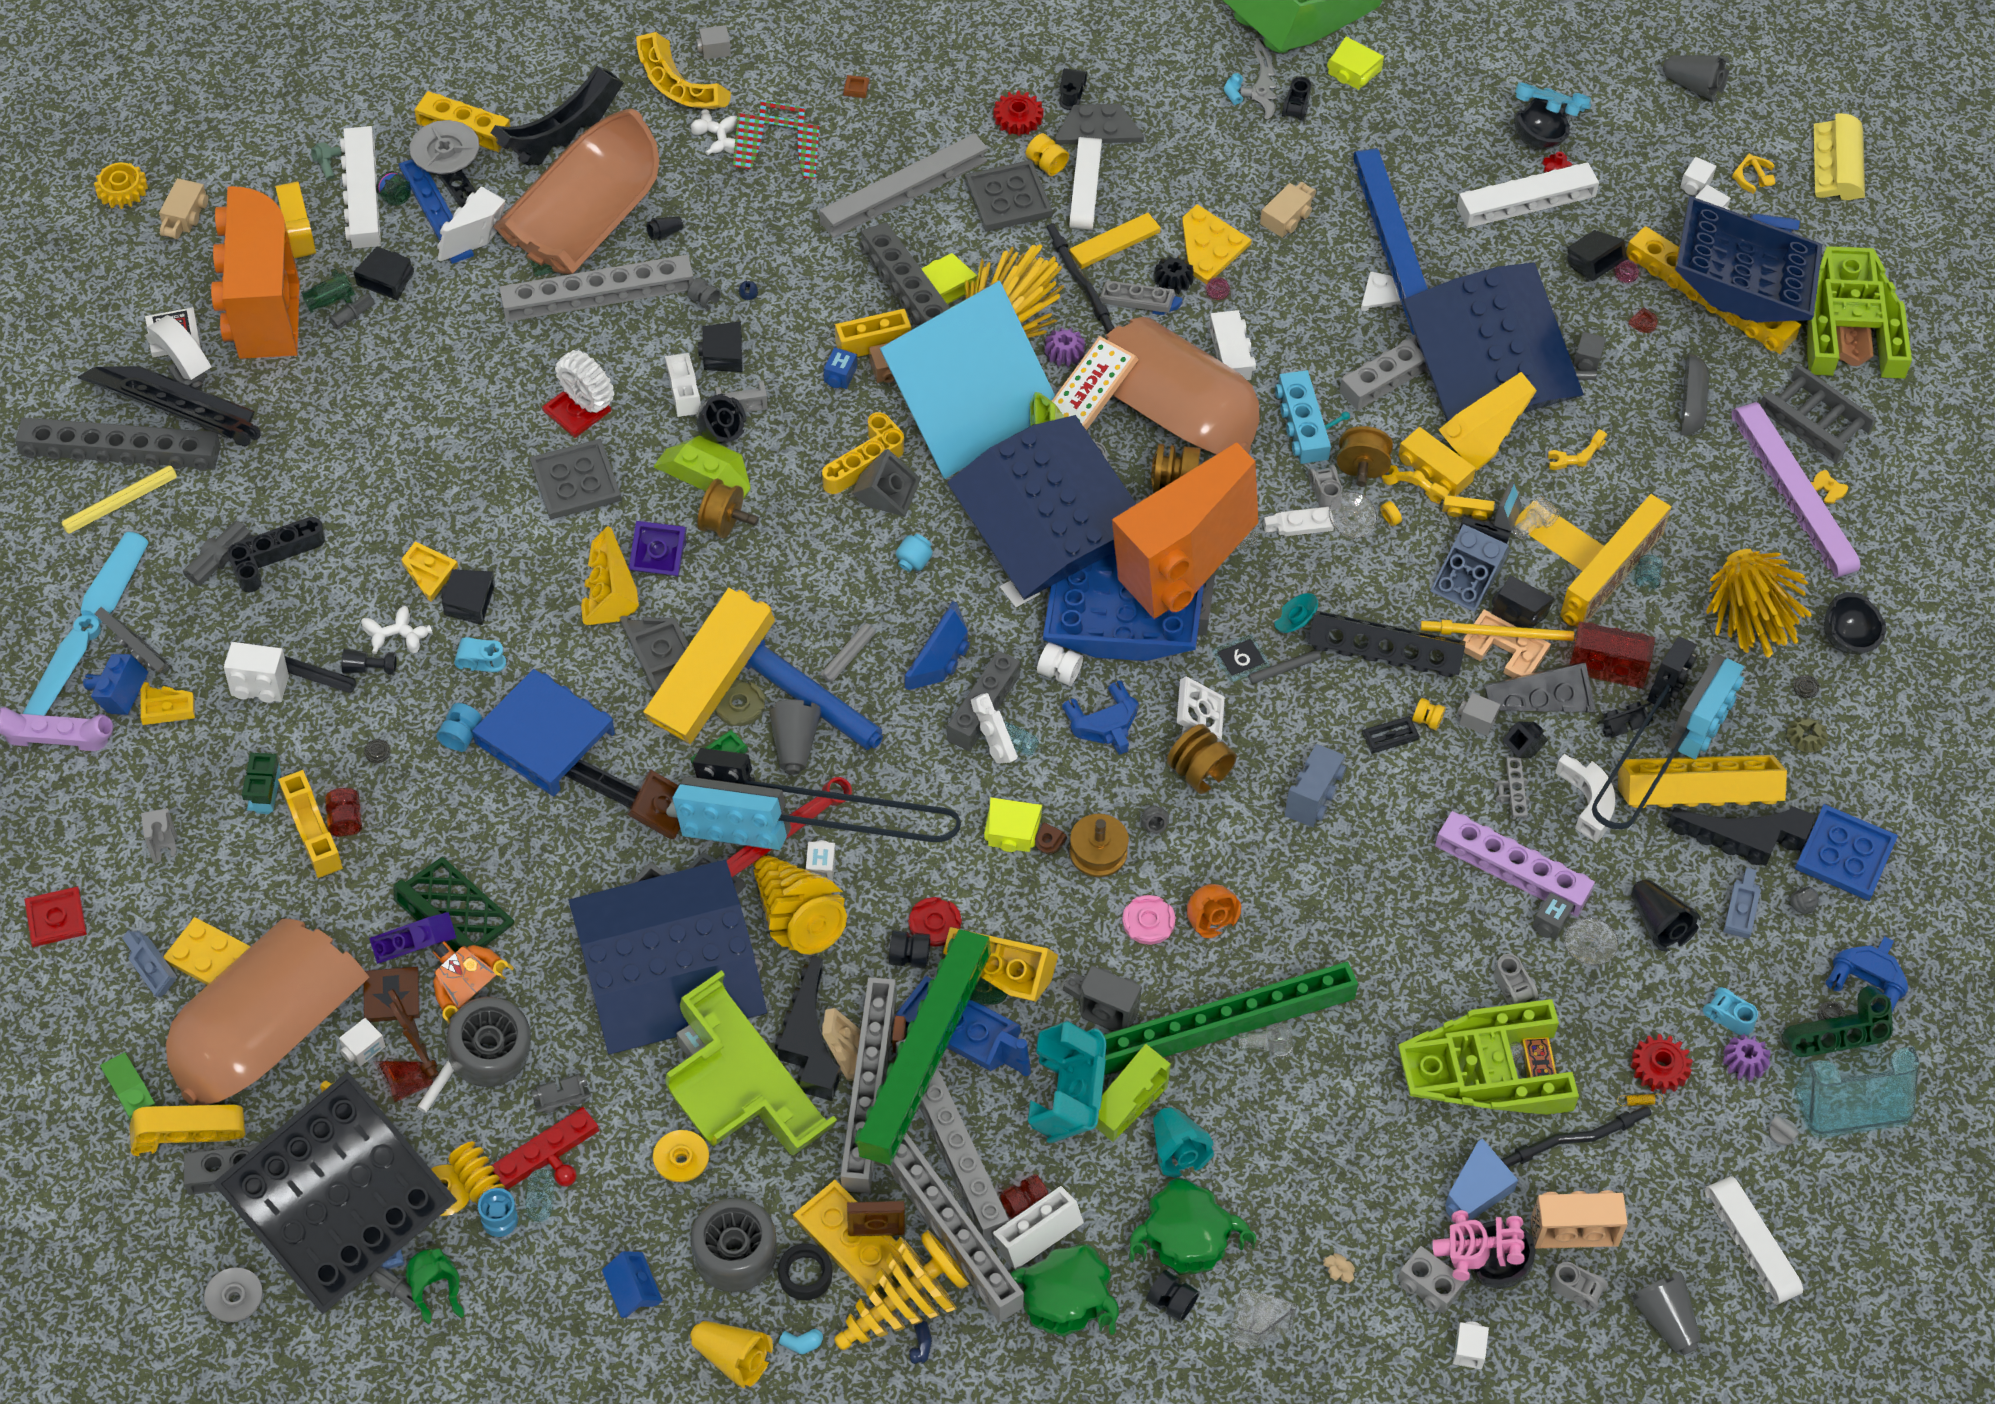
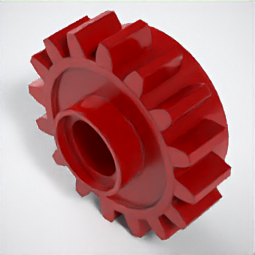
[993,91,1044,136]
[1630,1034,1693,1094]

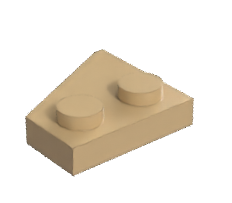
[822,1008,861,1081]

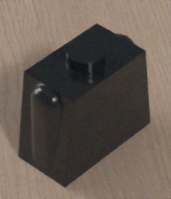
[1567,230,1627,281]
[354,246,414,301]
[698,321,743,373]
[441,569,495,625]
[1491,575,1554,628]

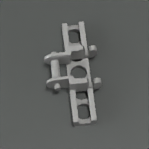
[1494,757,1530,819]

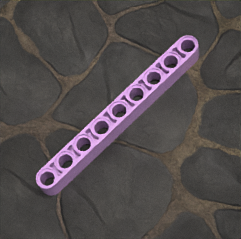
[1731,402,1860,578]

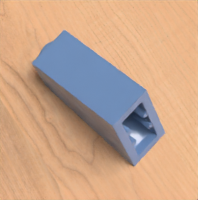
[1445,1138,1518,1221]

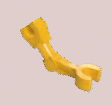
[1548,429,1608,470]
[1381,465,1449,504]

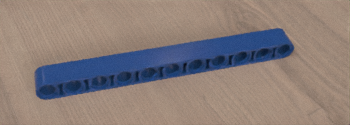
[1353,148,1428,335]

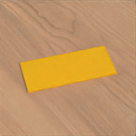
[1515,499,1604,571]

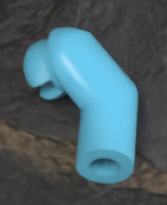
[1224,73,1243,105]
[779,1329,823,1354]

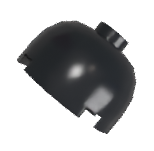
[696,394,746,444]

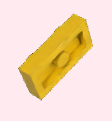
[1442,495,1495,520]

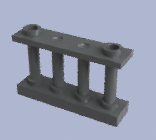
[1760,364,1876,464]

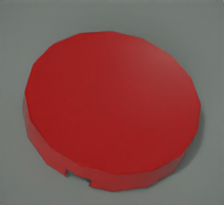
[908,897,962,947]

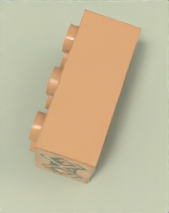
[1531,1190,1628,1249]

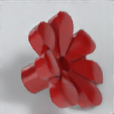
[1542,151,1572,173]

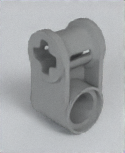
[1308,464,1342,511]
[1494,954,1538,1005]
[1550,1262,1608,1312]

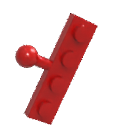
[491,1107,599,1190]

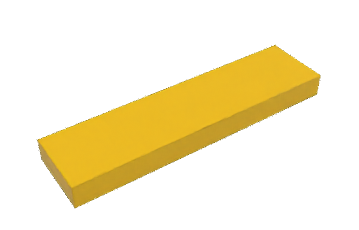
[1069,213,1161,269]

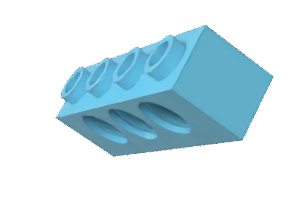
[1275,370,1331,464]

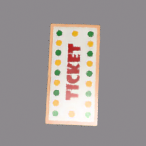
[1052,336,1138,430]

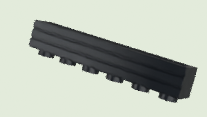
[564,759,639,808]

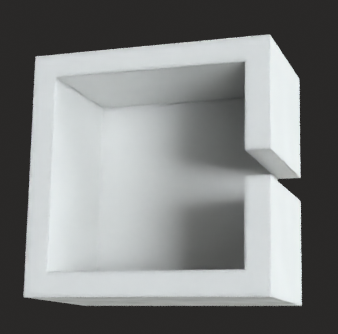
[224,642,289,703]

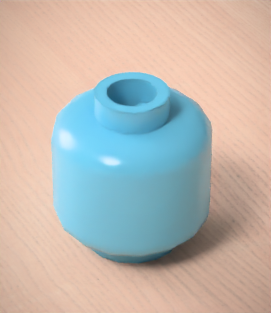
[896,534,933,572]

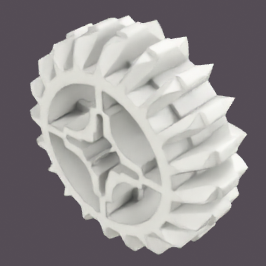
[555,350,614,413]

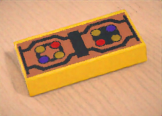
[1520,1037,1557,1078]

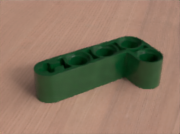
[1782,986,1893,1057]

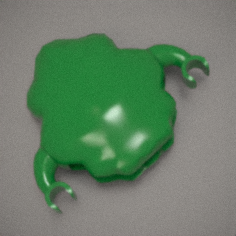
[1129,1178,1257,1275]
[1010,1244,1119,1337]

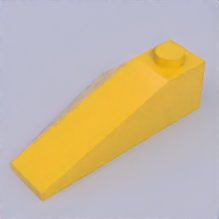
[1439,372,1537,471]
[581,526,639,625]
[943,927,1058,1002]

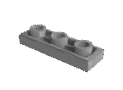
[1100,280,1175,313]

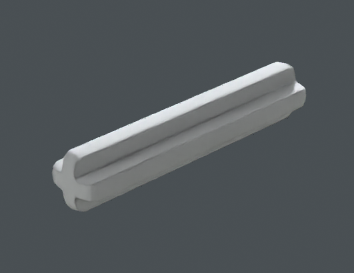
[821,624,875,682]

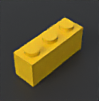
[835,308,911,357]
[1398,427,1476,496]

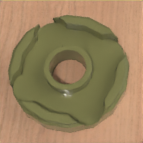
[715,680,765,726]

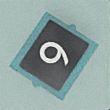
[1212,634,1271,683]

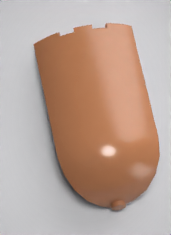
[493,109,660,274]
[1106,317,1260,454]
[166,919,369,1106]

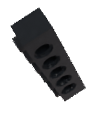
[1308,610,1466,677]

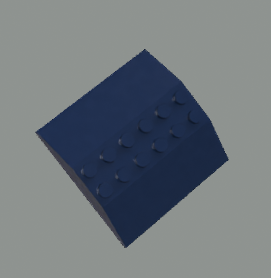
[1675,196,1823,322]
[1403,262,1584,422]
[947,415,1136,600]
[568,859,768,1055]

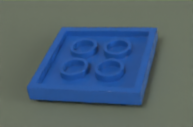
[1795,804,1898,901]

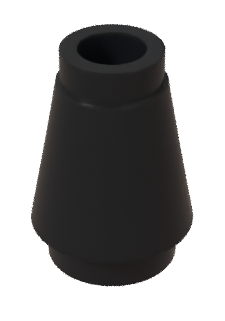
[646,216,683,241]

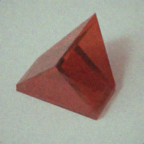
[373,1061,433,1102]

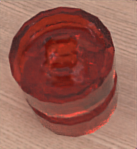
[325,788,362,837]
[999,1174,1049,1220]

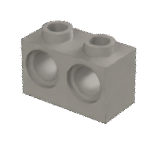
[1398,1246,1466,1314]

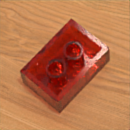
[1569,621,1656,689]

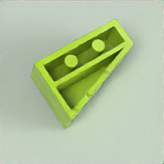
[1095,1044,1171,1142]

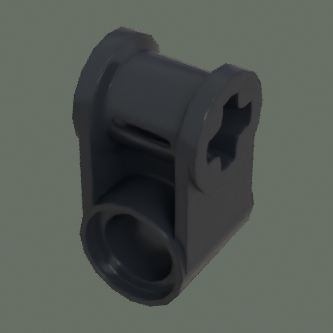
[1059,68,1087,110]
[1282,76,1311,121]

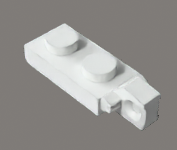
[1263,507,1334,536]
[971,693,1018,763]

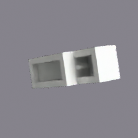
[665,353,701,417]

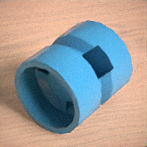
[436,703,482,752]
[478,1188,518,1237]

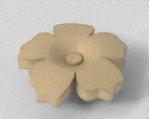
[1323,1253,1355,1284]

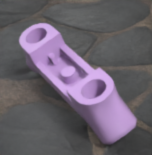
[0,707,114,751]

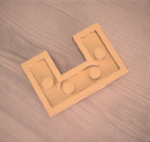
[1463,609,1551,678]

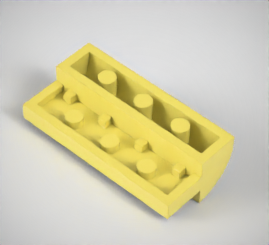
[1814,113,1865,200]

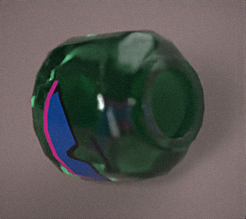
[376,171,411,206]

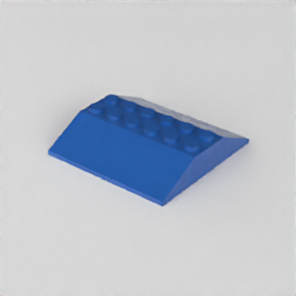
[1043,552,1204,661]

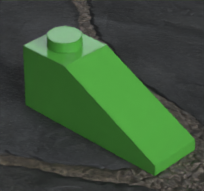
[100,1052,156,1121]

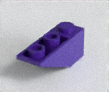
[369,912,456,964]

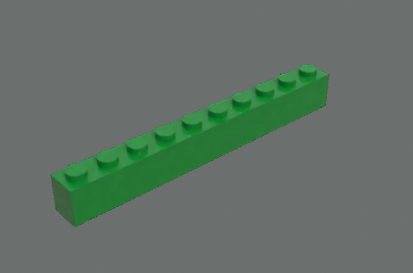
[855,929,991,1166]
[1104,961,1358,1075]

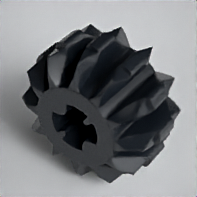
[1154,255,1194,295]

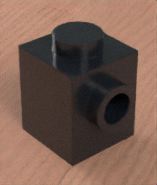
[1502,721,1548,759]

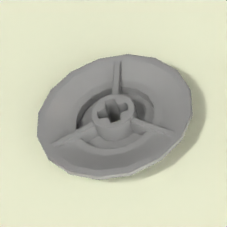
[410,120,480,174]

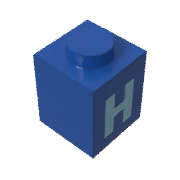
[824,347,857,389]

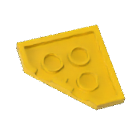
[1182,204,1252,285]

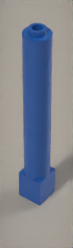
[744,640,883,750]

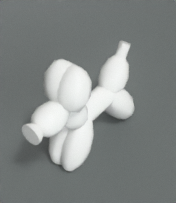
[691,109,737,155]
[361,606,432,654]

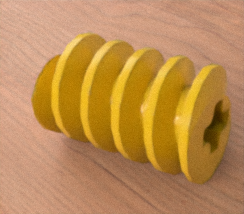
[448,1141,505,1204]

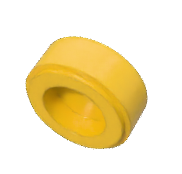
[1380,501,1402,527]

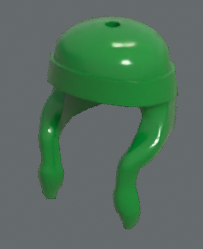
[406,1249,464,1325]

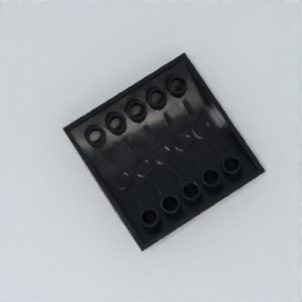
[213,1071,457,1315]

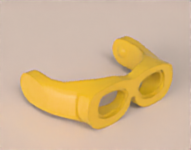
[1732,153,1774,194]

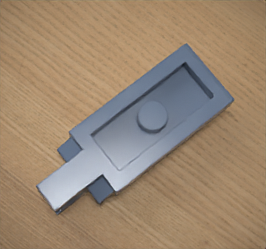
[1723,867,1761,939]
[122,930,177,997]

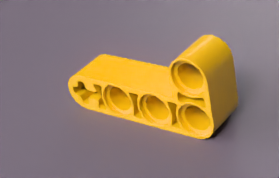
[275,181,316,259]
[822,412,904,494]
[129,1105,246,1156]

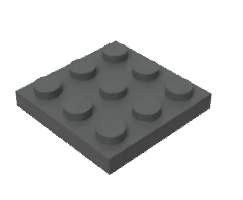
[965,160,1053,232]
[529,438,622,520]

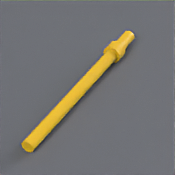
[1420,619,1574,641]

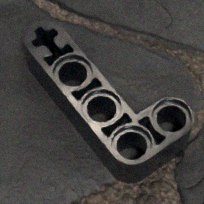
[227,517,325,593]

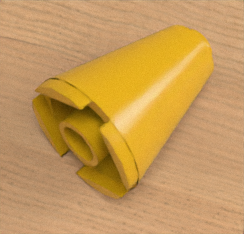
[690,1321,773,1388]

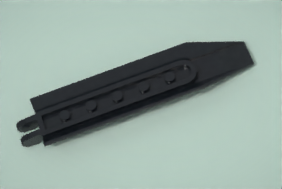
[78,366,261,447]

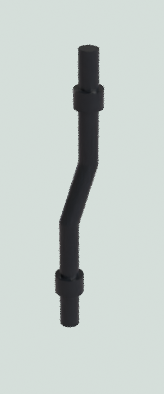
[1046,223,1115,334]
[1501,1105,1652,1167]

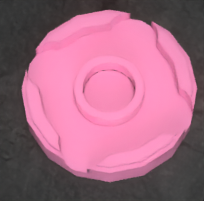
[1122,895,1176,945]

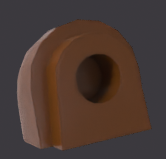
[1035,822,1067,855]

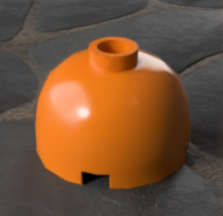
[1187,884,1241,938]

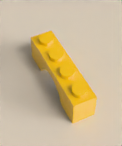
[278,770,343,878]

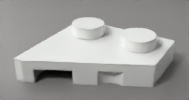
[1361,271,1402,311]

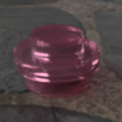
[1615,260,1639,283]
[1206,277,1230,300]

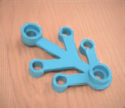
[1515,82,1591,116]

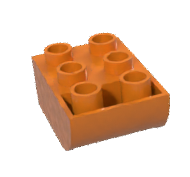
[211,186,300,359]

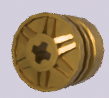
[1151,444,1200,494]
[1167,724,1237,794]

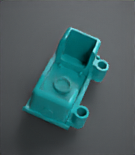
[1028,1021,1106,1143]

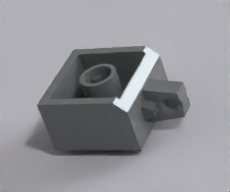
[1063,966,1142,1032]

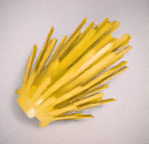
[965,244,1064,342]
[1706,549,1811,657]

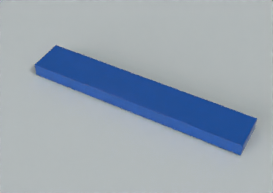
[398,159,474,264]

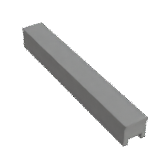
[819,133,988,238]

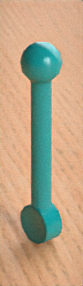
[1325,411,1350,430]

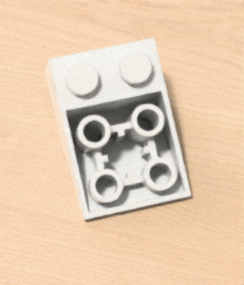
[437,186,505,261]

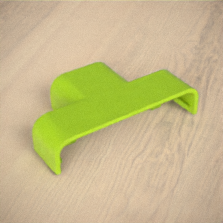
[665,970,837,1155]

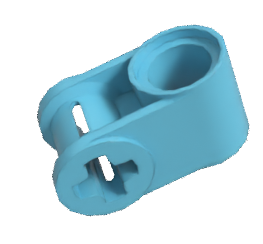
[454,637,506,672]
[1703,987,1758,1035]

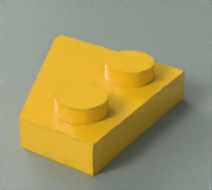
[401,541,458,602]
[140,682,195,725]

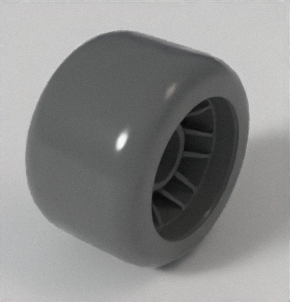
[446,997,531,1087]
[690,1198,777,1292]

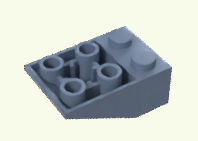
[1430,524,1511,612]

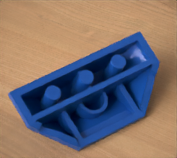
[905,601,970,690]

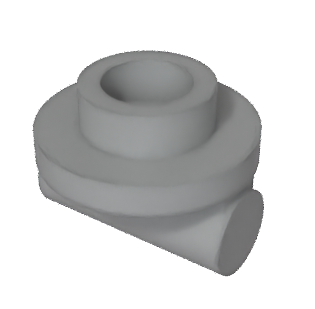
[1769,1115,1800,1145]

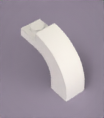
[144,315,211,380]
[1555,754,1615,843]

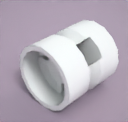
[1037,643,1083,686]

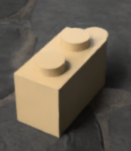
[159,178,208,239]
[1260,182,1316,238]

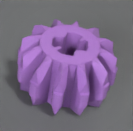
[1045,327,1085,368]
[1723,1034,1770,1082]

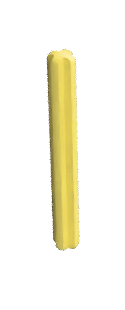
[62,465,177,534]

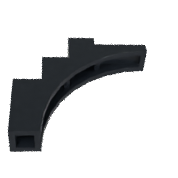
[490,65,624,166]

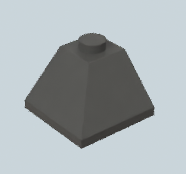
[852,449,921,517]

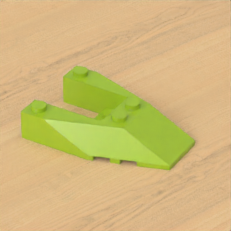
[1807,246,1912,379]
[1398,999,1579,1115]

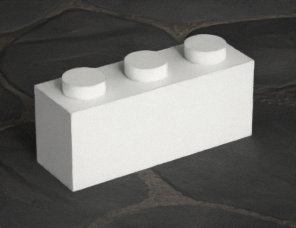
[1209,310,1256,380]
[993,1186,1084,1270]

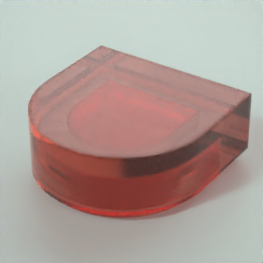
[1629,307,1658,333]

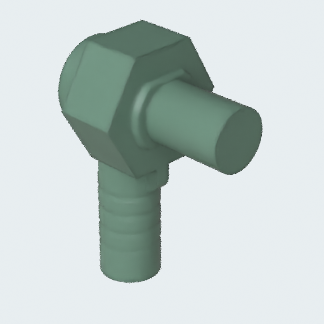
[311,142,341,180]

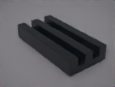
[1362,716,1420,754]

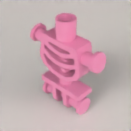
[1433,1210,1524,1281]

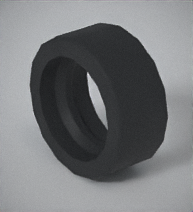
[778,1243,832,1301]

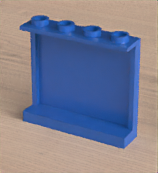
[472,669,615,797]

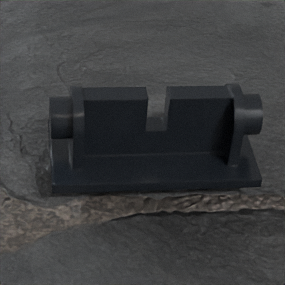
[1597,701,1653,738]

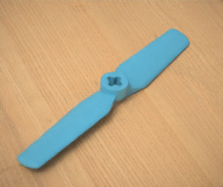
[23,532,148,716]

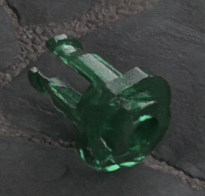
[301,268,356,313]

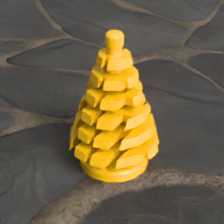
[752,855,847,955]
[834,1230,970,1350]

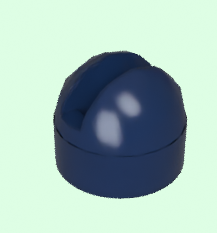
[739,281,758,300]

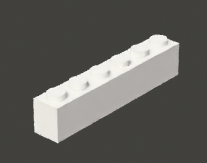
[340,126,381,249]
[1457,163,1599,228]

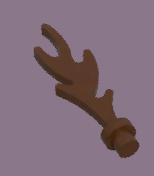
[388,989,439,1079]

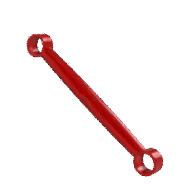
[726,777,852,877]

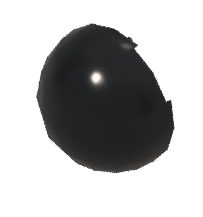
[1514,98,1571,150]
[1824,592,1887,655]
[1466,1220,1536,1289]

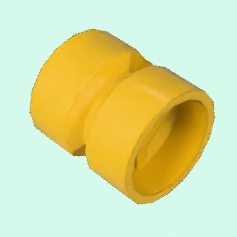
[1025,133,1069,176]

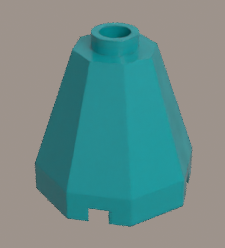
[1153,1107,1214,1178]

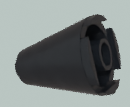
[1631,879,1701,952]

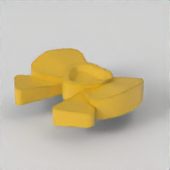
[1810,470,1848,504]

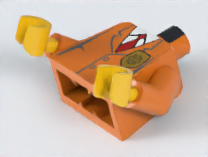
[432,941,514,1024]

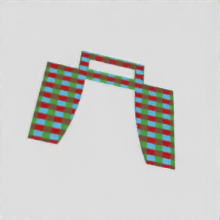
[733,100,819,179]

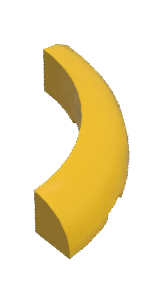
[636,32,731,109]

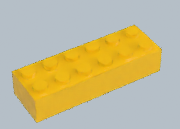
[1618,755,1787,808]

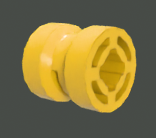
[1412,698,1446,731]

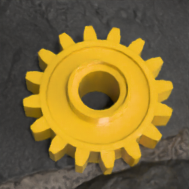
[94,162,148,209]

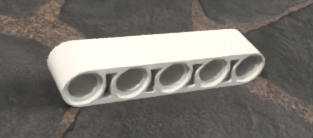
[1069,137,1102,230]
[1705,1176,1803,1305]

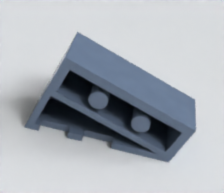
[1285,744,1347,828]

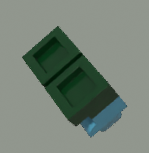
[242,752,281,814]

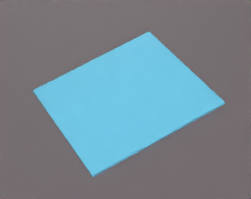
[880,281,1055,479]

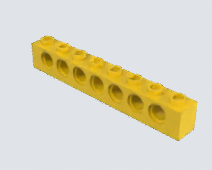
[1626,226,1801,355]

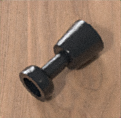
[342,648,397,675]

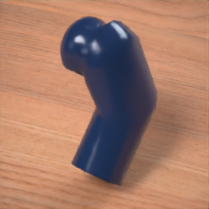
[909,1321,932,1364]

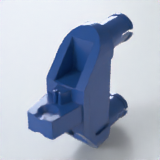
[1062,681,1139,755]
[1826,936,1908,1013]

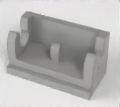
[715,380,768,412]
[141,808,178,864]

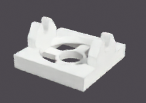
[1177,676,1225,742]

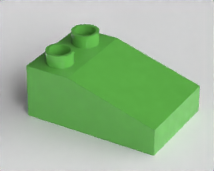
[1223,0,1382,53]

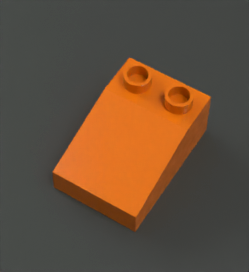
[1112,442,1259,619]

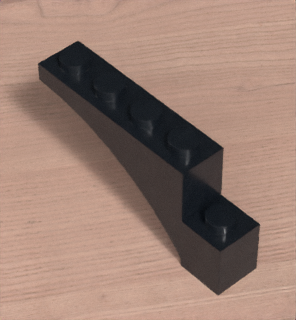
[1667,806,1816,866]
[775,955,841,1101]

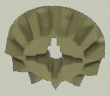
[1786,715,1829,753]

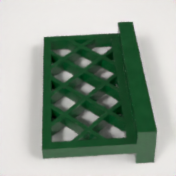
[394,856,514,953]

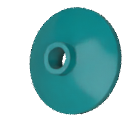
[1274,593,1318,633]

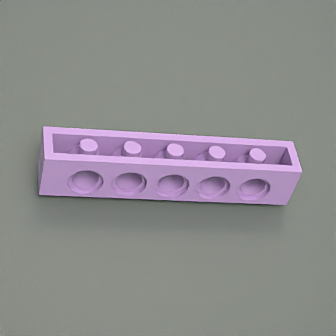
[1435,811,1595,917]

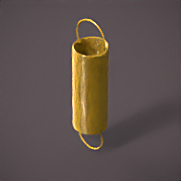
[1617,1094,1663,1106]

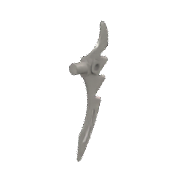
[1240,38,1277,119]

